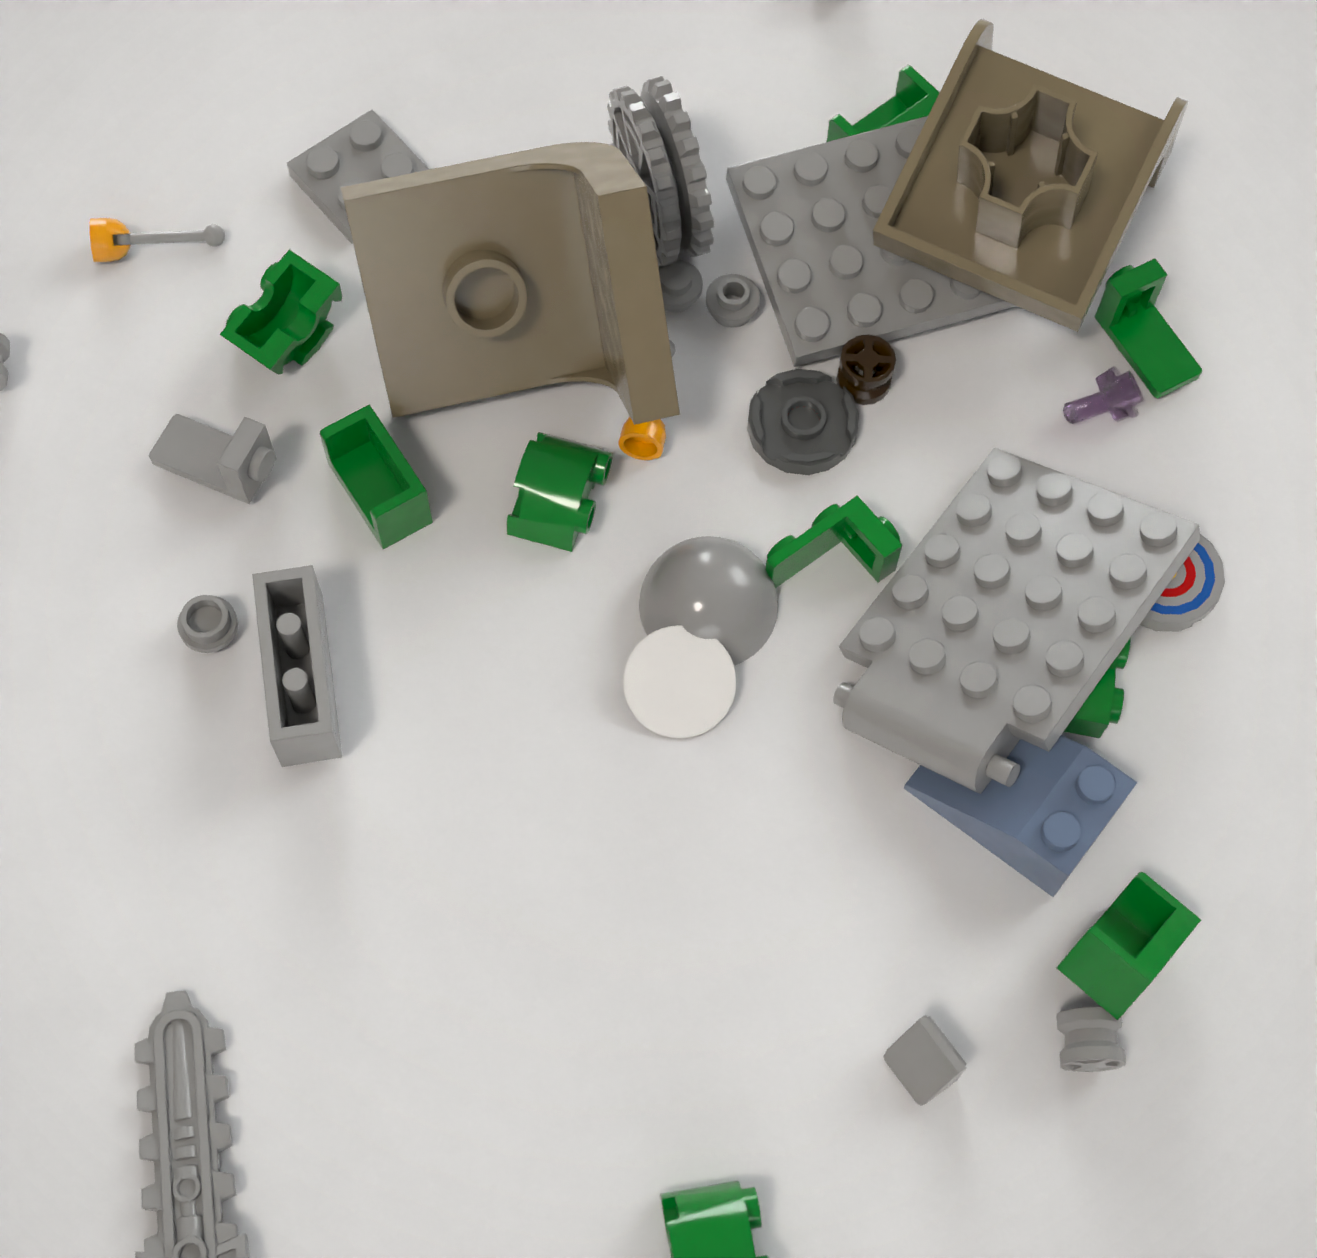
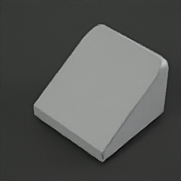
[883,1015,967,1105]

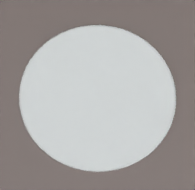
[623,625,736,739]

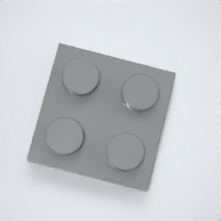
[287,109,429,244]

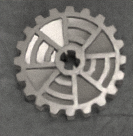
[607,77,714,267]

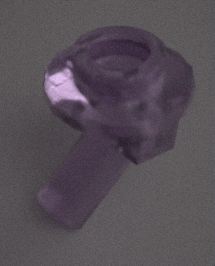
[1063,366,1144,424]

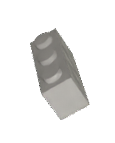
[252,565,342,767]

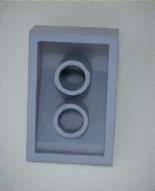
[904,735,1137,898]

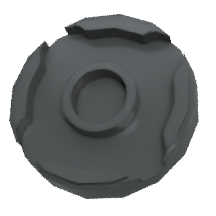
[747,369,859,475]

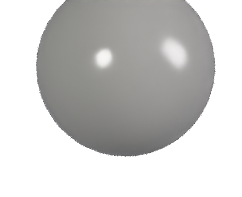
[639,536,778,665]

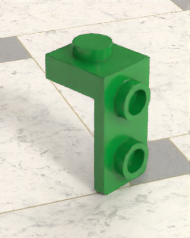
[1095,258,1202,398]
[765,495,903,588]

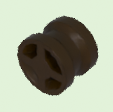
[836,334,896,405]

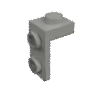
[149,414,277,504]

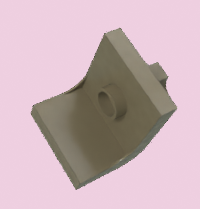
[873,19,1188,332]
[340,142,680,425]

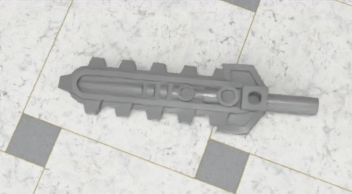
[135,991,250,1258]

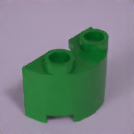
[219,249,342,375]
[507,432,613,552]
[660,1181,768,1258]

